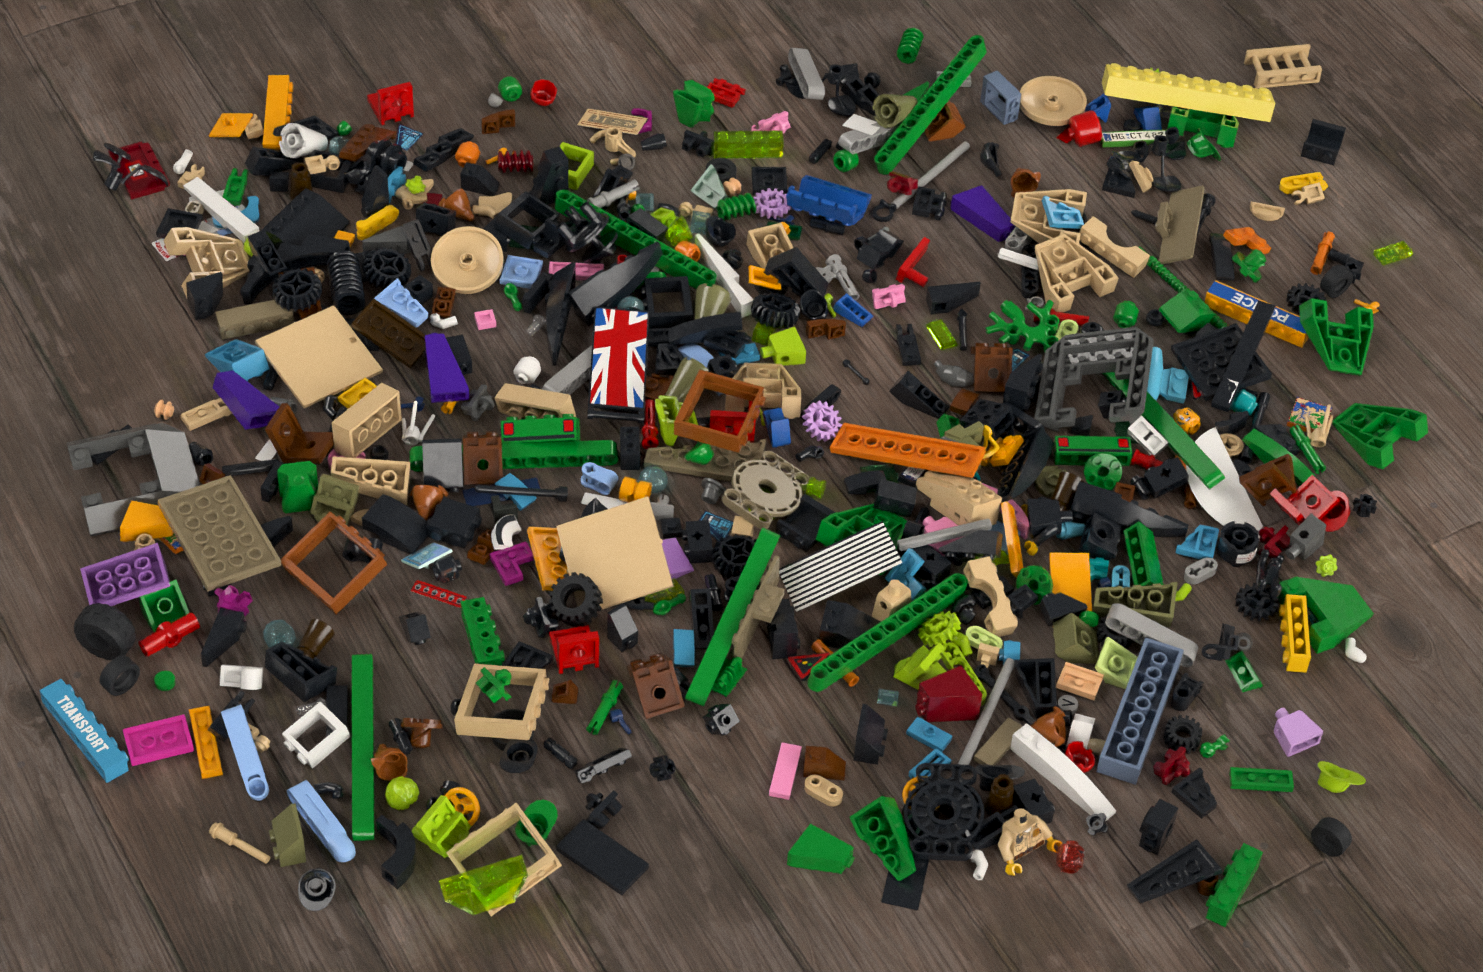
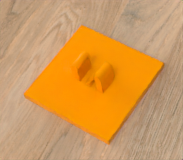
[209,113,253,137]

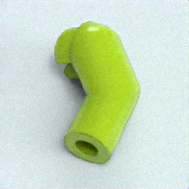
[1175,583,1192,601]
[950,632,973,656]

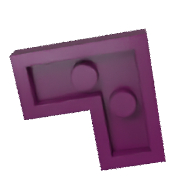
[490,542,534,586]

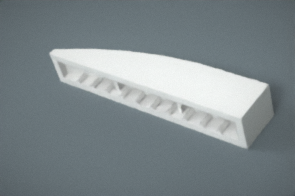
[1010,723,1116,821]

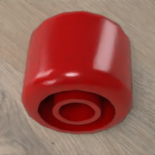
[1068,110,1103,147]

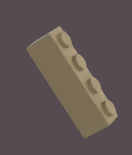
[215,300,294,340]

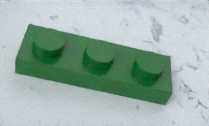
[1229,767,1294,792]

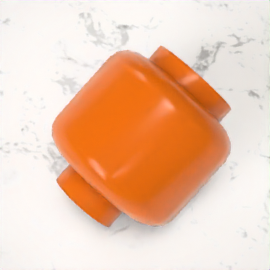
[455,141,480,168]
[674,240,701,262]

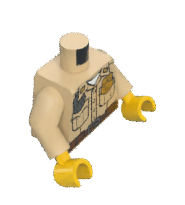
[998,809,1063,876]

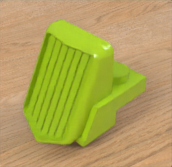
[655,395,698,446]
[893,642,947,690]
[411,795,471,858]

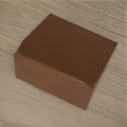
[551,680,578,704]

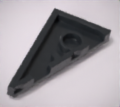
[273,115,339,138]

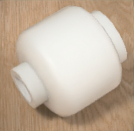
[513,356,541,384]

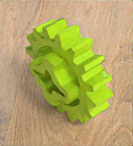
[918,611,961,647]

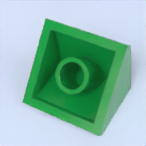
[139,579,189,632]

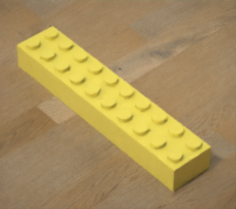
[1102,63,1275,122]

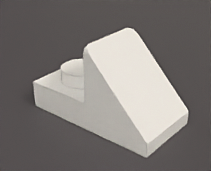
[1066,713,1095,749]

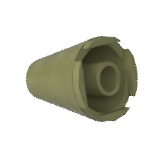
[873,94,918,128]
[694,283,731,320]
[665,357,709,403]

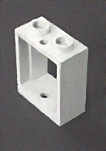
[282,702,351,769]

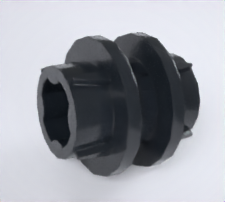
[366,139,407,177]

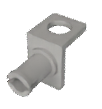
[650,494,674,520]

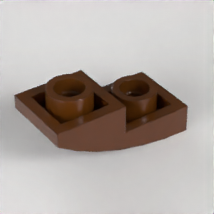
[481,109,515,134]
[432,287,456,318]
[806,319,846,340]
[467,529,497,565]

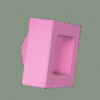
[474,309,496,330]

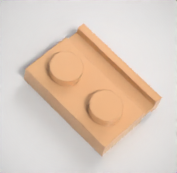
[1056,662,1104,701]

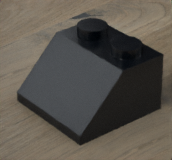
[186,272,223,321]
[853,703,888,765]

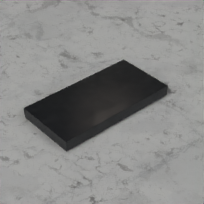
[556,819,649,895]

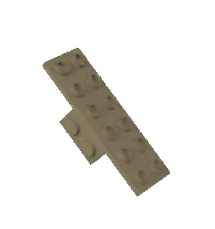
[1155,185,1205,264]
[732,555,784,659]

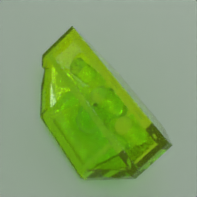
[438,855,529,915]

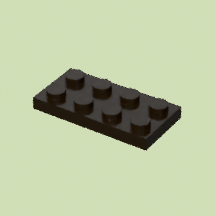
[351,299,425,369]

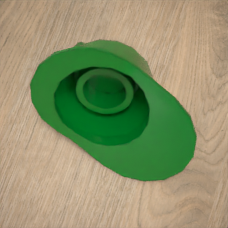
[1187,128,1221,161]
[515,800,558,846]

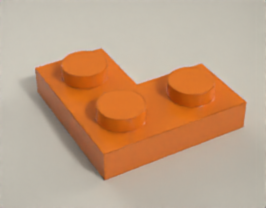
[1223,227,1271,254]

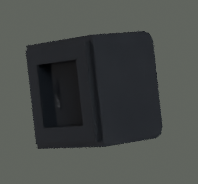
[1071,415,1093,436]

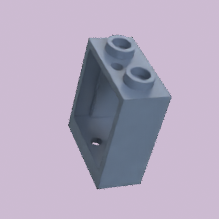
[980,71,1021,125]

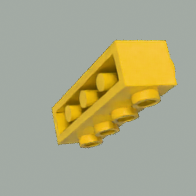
[1279,594,1311,673]

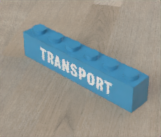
[39,679,129,783]

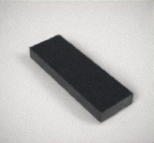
[326,685,348,737]

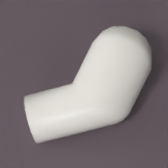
[173,149,193,174]
[430,313,458,329]
[1345,638,1366,663]
[970,849,988,880]

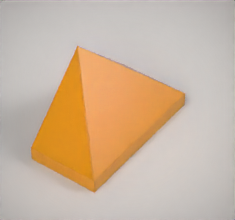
[749,265,781,290]

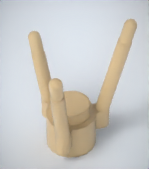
[1304,404,1333,447]

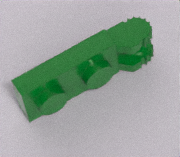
[222,168,249,206]

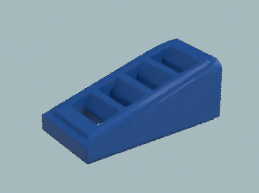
[833,293,873,327]

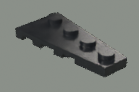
[1127,839,1223,904]

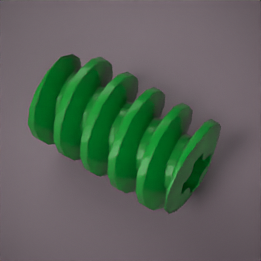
[897,28,924,64]
[717,193,757,220]

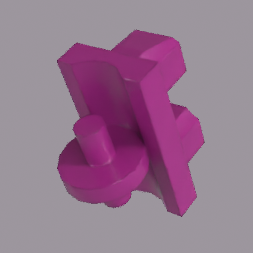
[214,585,253,616]

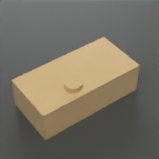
[332,383,402,458]

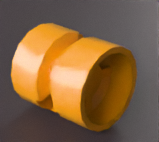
[619,476,652,503]

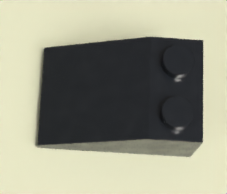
[819,600,881,656]

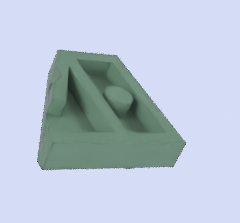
[690,164,728,210]

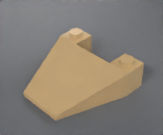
[1010,189,1087,244]
[164,227,250,298]
[1034,234,1119,313]
[725,363,801,419]

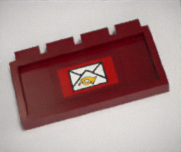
[108,141,170,200]

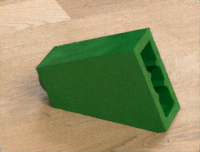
[787,823,855,874]

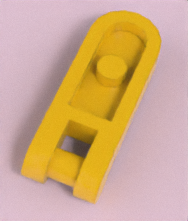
[1279,172,1328,194]
[356,205,399,240]

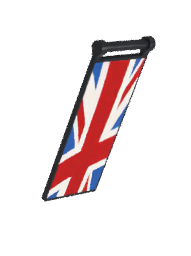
[587,306,649,424]

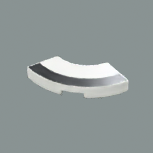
[491,515,521,549]

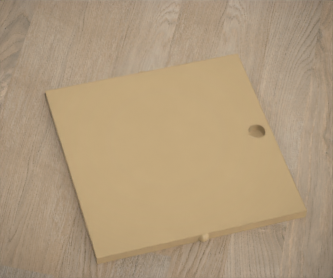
[255,306,383,408]
[556,496,674,610]

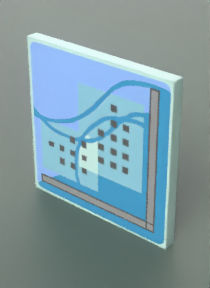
[401,543,452,569]

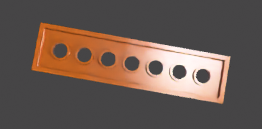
[830,423,986,478]

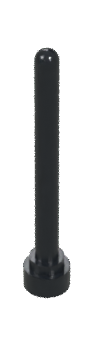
[475,485,568,502]

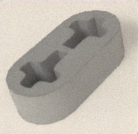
[1184,557,1218,585]

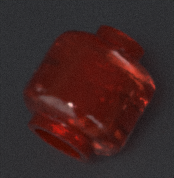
[1056,840,1085,874]

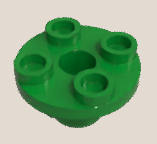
[1232,249,1266,283]
[1084,452,1122,490]
[1016,565,1053,605]

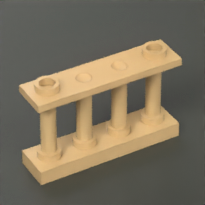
[1244,44,1322,89]

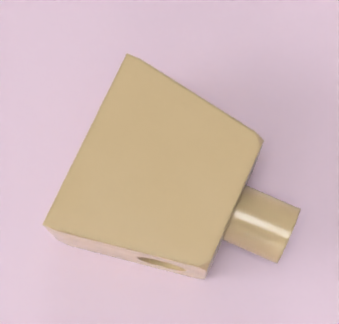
[872,580,912,622]

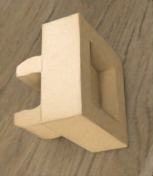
[976,642,1000,668]

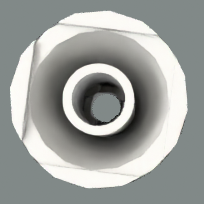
[279,123,328,158]

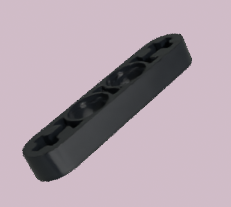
[1021,245,1039,299]

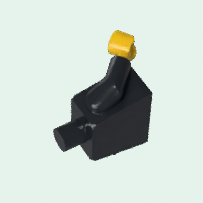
[1021,497,1072,556]

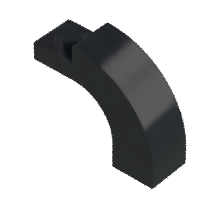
[376,815,416,889]

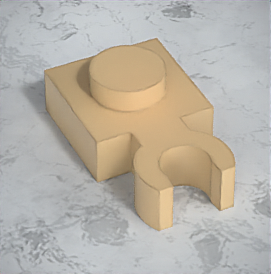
[245,114,264,140]
[178,164,205,189]
[1291,182,1325,205]

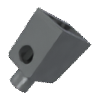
[1285,514,1326,560]

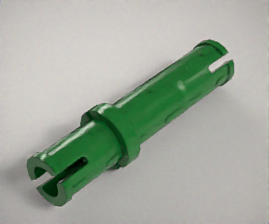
[1289,425,1326,474]
[586,680,624,735]

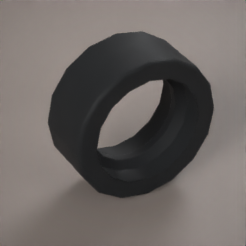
[100,655,140,696]

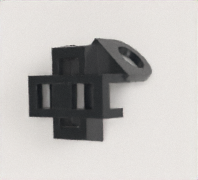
[1201,623,1240,661]

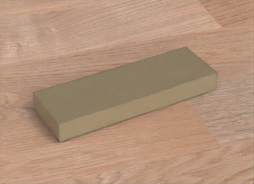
[973,717,1023,765]

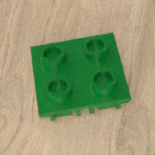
[692,657,747,697]

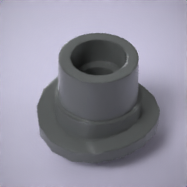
[701,478,727,505]

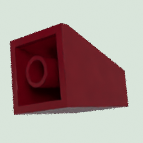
[915,666,983,722]

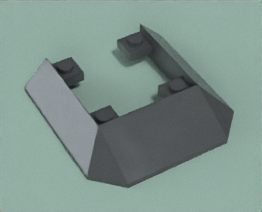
[1035,327,1154,433]
[66,422,200,537]

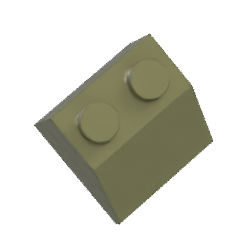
[1053,613,1099,664]
[269,803,306,867]

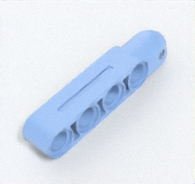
[221,704,269,801]
[287,780,356,862]

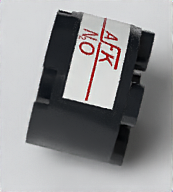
[1217,521,1259,567]

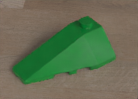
[850,796,916,881]

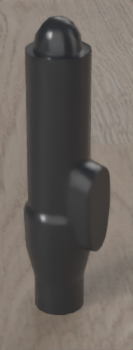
[1131,210,1158,225]

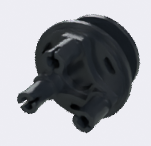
[555,201,618,263]

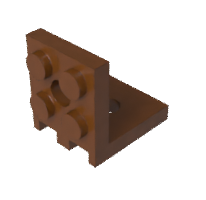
[971,343,1013,392]
[265,403,334,464]
[463,431,503,485]
[1239,454,1296,506]
[626,653,685,719]

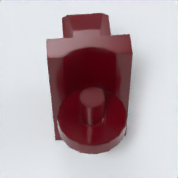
[887,171,918,195]
[1257,525,1290,558]
[1153,747,1190,786]

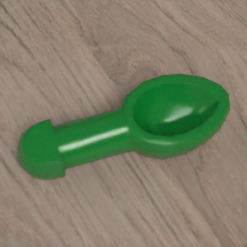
[504,283,522,311]
[653,593,686,615]

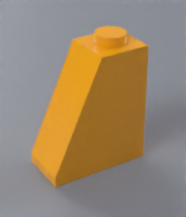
[120,500,174,542]

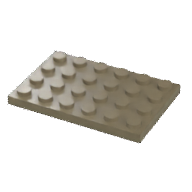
[158,475,281,592]

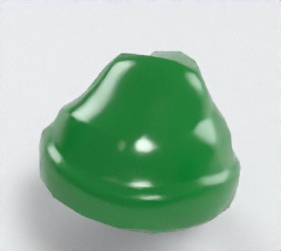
[684,441,714,465]

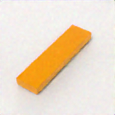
[1001,501,1024,578]
[189,706,223,779]

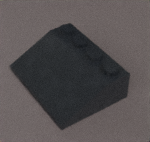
[262,188,350,250]

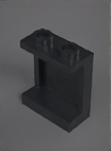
[776,494,836,552]

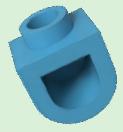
[999,640,1020,665]

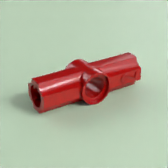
[138,613,200,657]

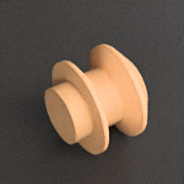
[723,178,741,197]
[154,400,174,420]

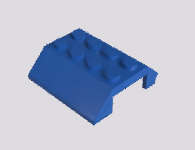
[786,175,872,226]

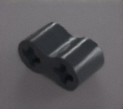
[342,538,383,564]

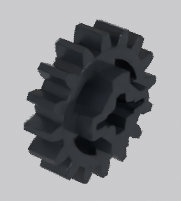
[1286,283,1326,315]
[1235,583,1279,622]

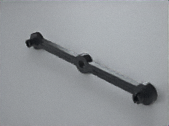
[974,664,1067,755]

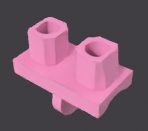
[758,111,791,134]
[872,284,906,309]

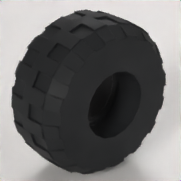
[74,603,136,660]

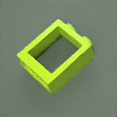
[560,142,594,190]

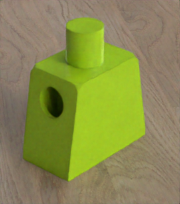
[760,327,806,366]

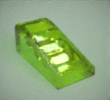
[752,322,777,346]

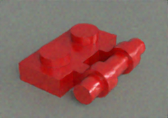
[707,78,746,108]

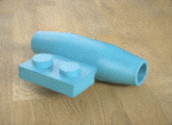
[1147,347,1189,404]

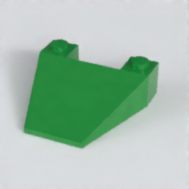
[1167,107,1239,148]
[1299,298,1374,376]
[1332,403,1428,470]
[816,504,908,575]
[1277,577,1374,654]

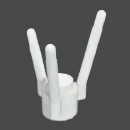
[402,401,435,446]

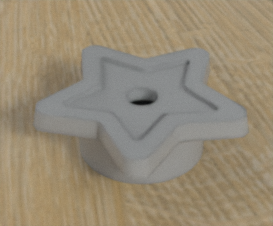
[816,265,836,283]
[1025,297,1045,311]

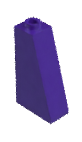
[950,185,1015,242]
[425,333,469,403]
[212,370,279,430]

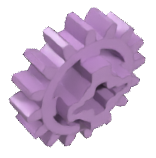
[753,188,791,219]
[802,401,842,442]

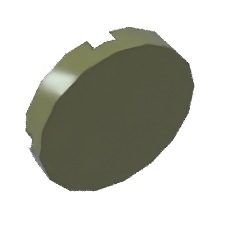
[1034,466,1068,498]

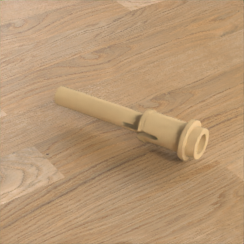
[209,822,270,864]

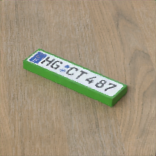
[1101,130,1169,148]

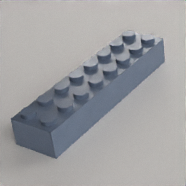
[1096,637,1184,785]

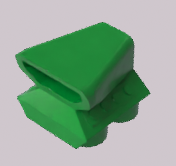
[673,80,715,128]
[277,461,318,513]

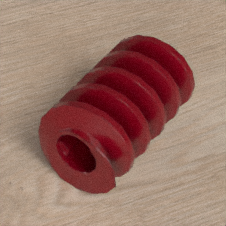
[498,150,534,173]

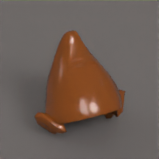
[1011,168,1041,198]
[439,188,475,221]
[409,485,448,521]
[1031,706,1066,747]
[371,744,408,781]

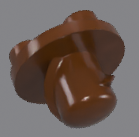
[401,718,443,749]

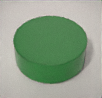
[1079,611,1099,627]
[154,671,176,691]

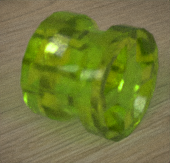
[806,476,827,499]

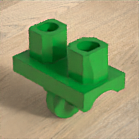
[476,667,512,703]

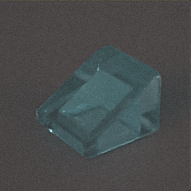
[636,193,654,211]
[690,210,711,235]
[877,689,899,706]

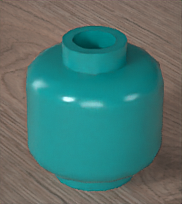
[1230,389,1258,416]

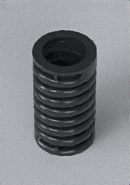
[327,250,366,315]

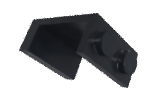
[1301,119,1346,166]

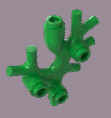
[985,300,1059,352]

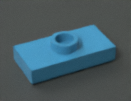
[906,717,952,752]

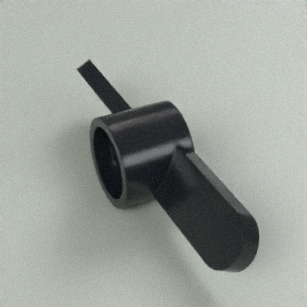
[901,507,929,556]

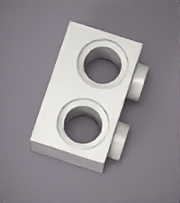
[1127,415,1168,457]

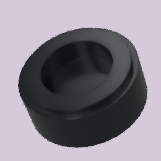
[1123,119,1141,131]

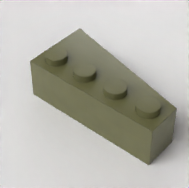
[1092,582,1177,627]

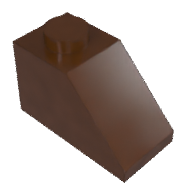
[803,745,846,781]

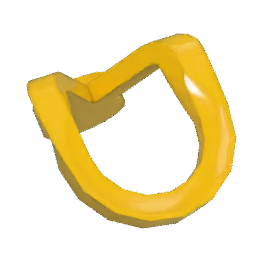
[983,425,1000,459]

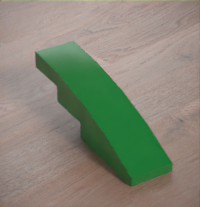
[1242,429,1315,487]

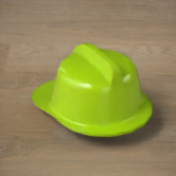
[1318,761,1366,793]

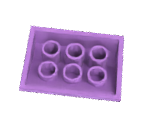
[80,543,170,606]

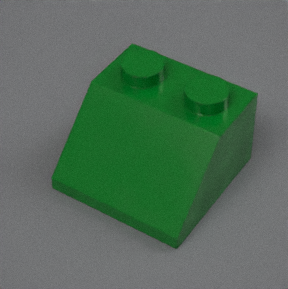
[1159,291,1214,333]

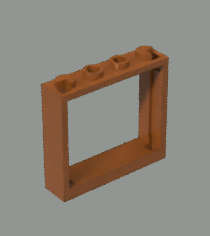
[674,369,766,453]
[281,512,387,614]

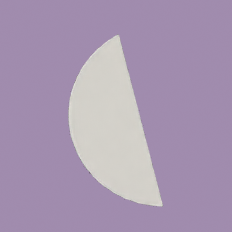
[1186,427,1265,542]

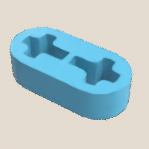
[1111,565,1130,588]

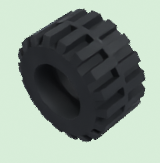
[549,572,603,627]

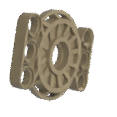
[722,451,810,529]

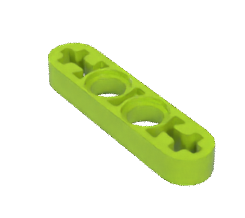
[940,642,987,706]

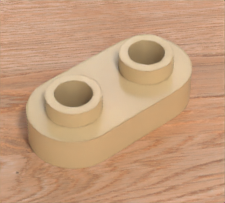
[804,775,843,807]

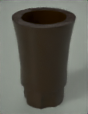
[290,163,314,200]
[1051,471,1084,511]
[297,619,335,659]
[984,774,1014,816]

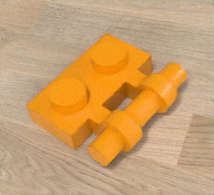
[981,435,1024,467]

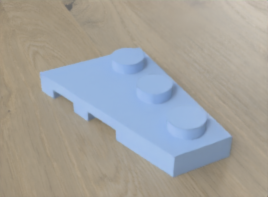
[374,279,428,328]

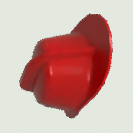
[1321,491,1350,532]

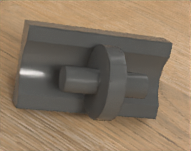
[461,384,495,421]

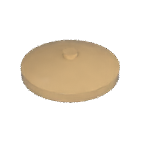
[1020,76,1087,126]
[431,226,504,294]

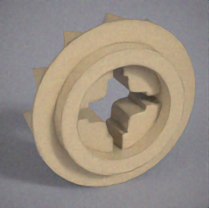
[1219,433,1244,458]

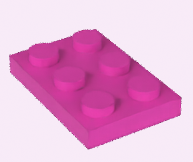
[123,714,194,766]

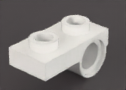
[220,665,263,690]

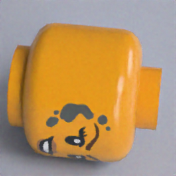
[1173,407,1201,435]

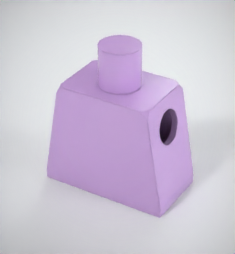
[1274,708,1323,757]

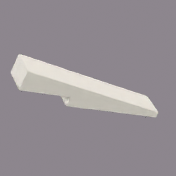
[183,177,259,243]
[695,234,753,318]

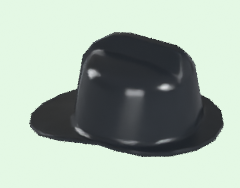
[499,738,538,773]
[975,764,1025,791]

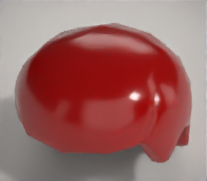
[530,79,557,106]
[1065,741,1096,773]

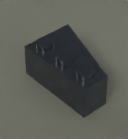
[529,146,568,205]
[764,247,829,297]
[766,598,800,659]
[265,641,337,702]
[1014,658,1057,720]

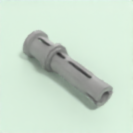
[587,179,640,208]
[825,254,860,301]

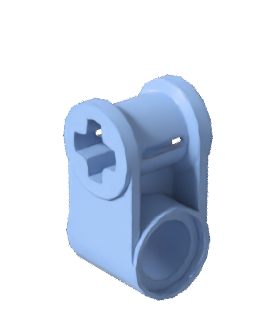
[580,462,619,495]

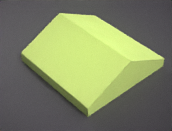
[1095,637,1138,689]

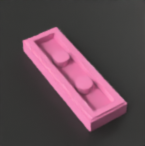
[549,262,604,280]
[769,743,802,800]

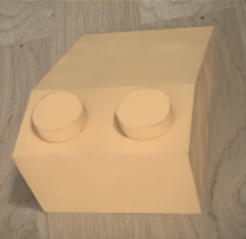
[746,223,793,269]

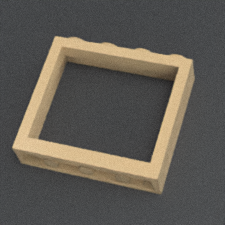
[454,664,550,740]
[446,803,562,916]

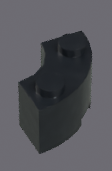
[856,229,904,269]

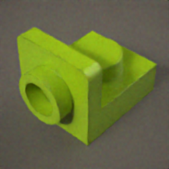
[650,208,678,234]

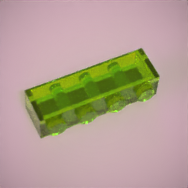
[713,131,784,159]

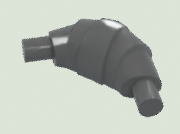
[934,360,974,387]

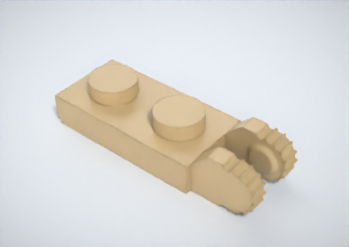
[180,398,233,431]

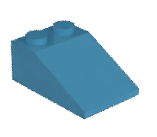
[205,339,269,382]

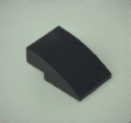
[362,494,429,555]

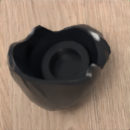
[799,289,827,320]

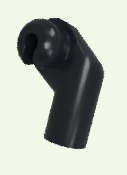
[776,64,792,86]
[658,203,680,219]
[323,395,338,420]
[951,594,977,617]
[314,782,344,799]

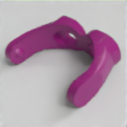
[631,108,652,134]

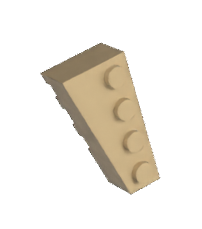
[495,383,576,420]
[331,457,410,506]

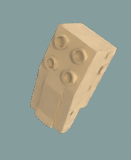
[916,471,1002,525]

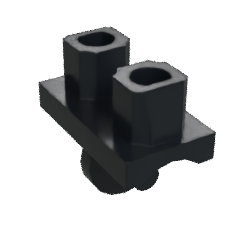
[682,130,714,158]
[523,597,558,638]
[585,790,623,829]

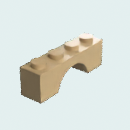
[1079,216,1150,278]
[963,556,1018,637]

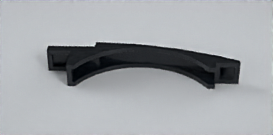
[533,165,633,259]

